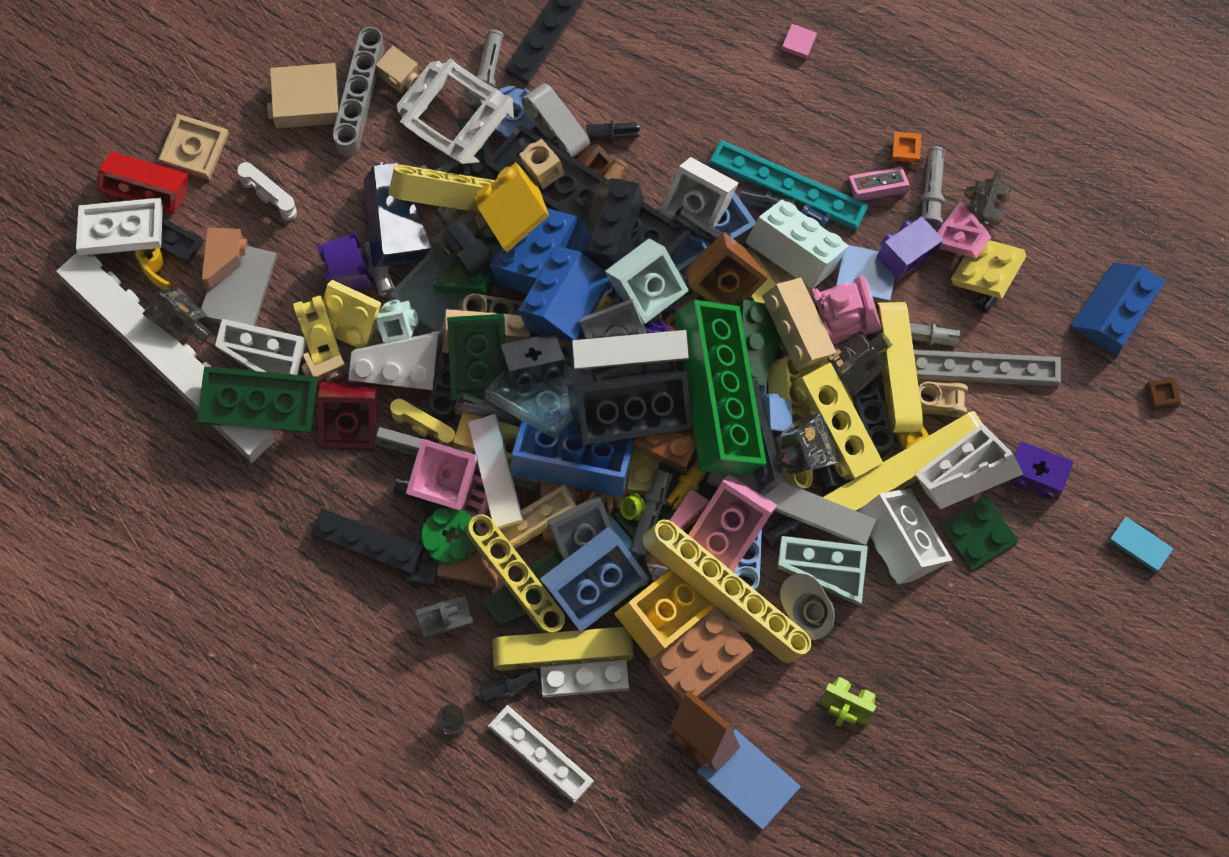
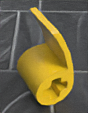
[135,248,172,291]

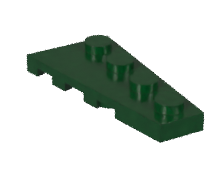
[482,547,563,626]

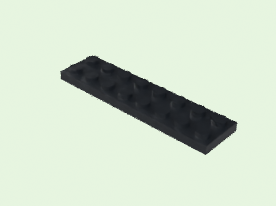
[486,124,691,259]

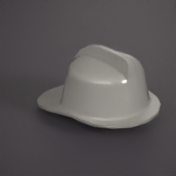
[780,573,835,640]

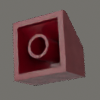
[318,382,378,449]

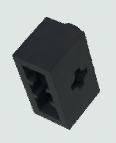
[500,333,565,388]

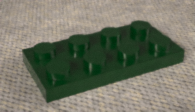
[197,366,317,434]

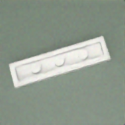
[572,330,689,370]
[468,414,523,529]
[488,705,594,804]

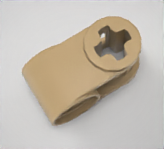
[919,382,968,417]

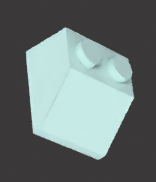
[605,239,689,324]

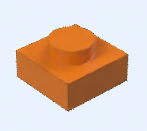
[892,132,921,163]

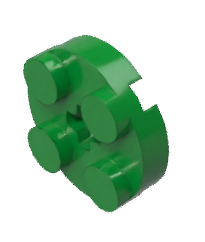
[422,508,479,566]

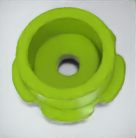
[620,493,646,520]

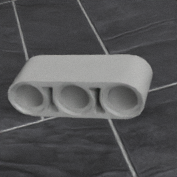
[521,83,590,158]

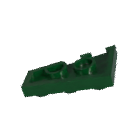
[433,224,501,295]
[738,299,781,387]

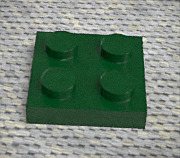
[940,495,1019,571]

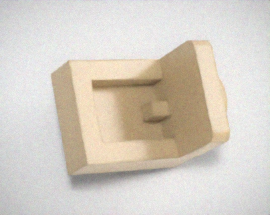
[301,353,347,386]

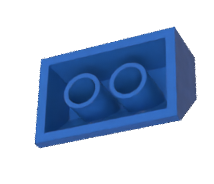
[519,246,611,343]
[1070,262,1166,357]

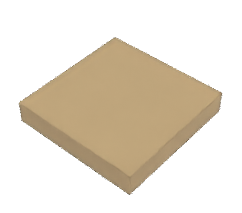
[158,114,229,181]

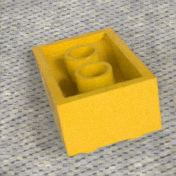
[475,163,549,252]
[614,569,716,659]

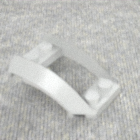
[397,59,514,164]

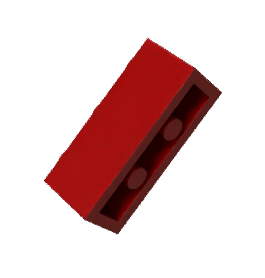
[97,151,188,214]

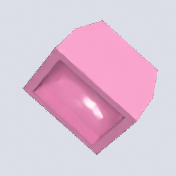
[813,276,882,345]
[406,439,478,510]

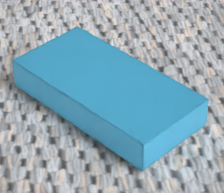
[1109,517,1174,573]

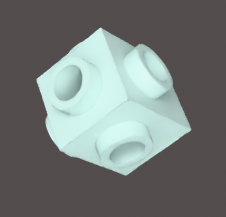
[376,300,418,343]

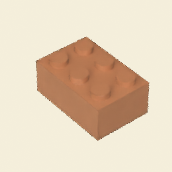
[649,607,753,705]

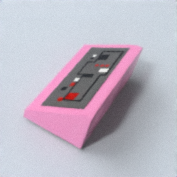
[849,166,909,201]

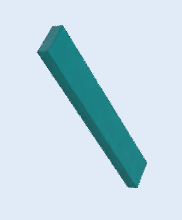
[709,139,869,231]

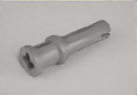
[919,146,945,229]

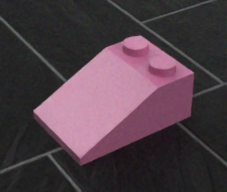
[689,474,777,572]

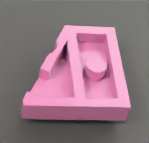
[937,202,991,258]

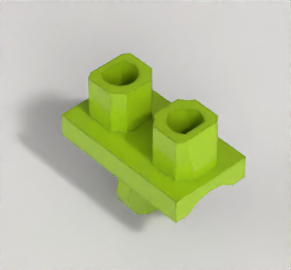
[820,677,876,727]

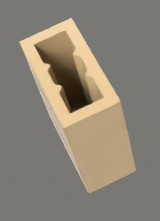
[266,63,339,128]

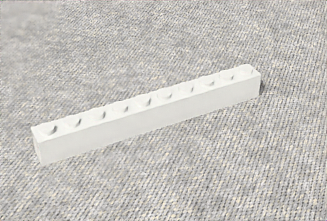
[56,253,276,463]

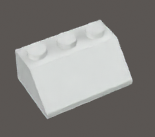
[857,488,952,585]

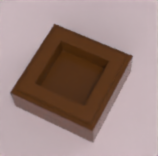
[1146,377,1181,411]

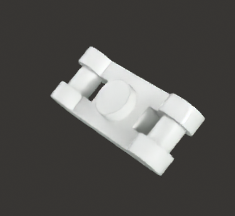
[238,162,297,221]

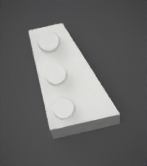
[215,319,307,375]
[349,331,441,390]
[915,423,1023,509]

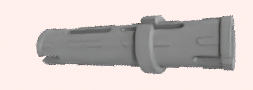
[471,29,504,109]

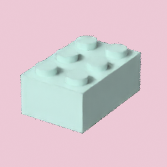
[745,200,849,289]

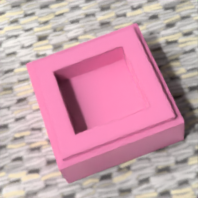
[782,24,817,59]

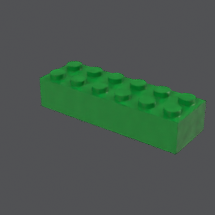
[675,300,766,476]

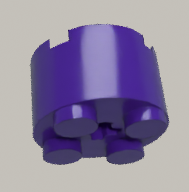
[317,234,372,291]

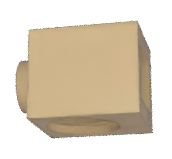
[376,46,419,94]
[519,139,565,190]

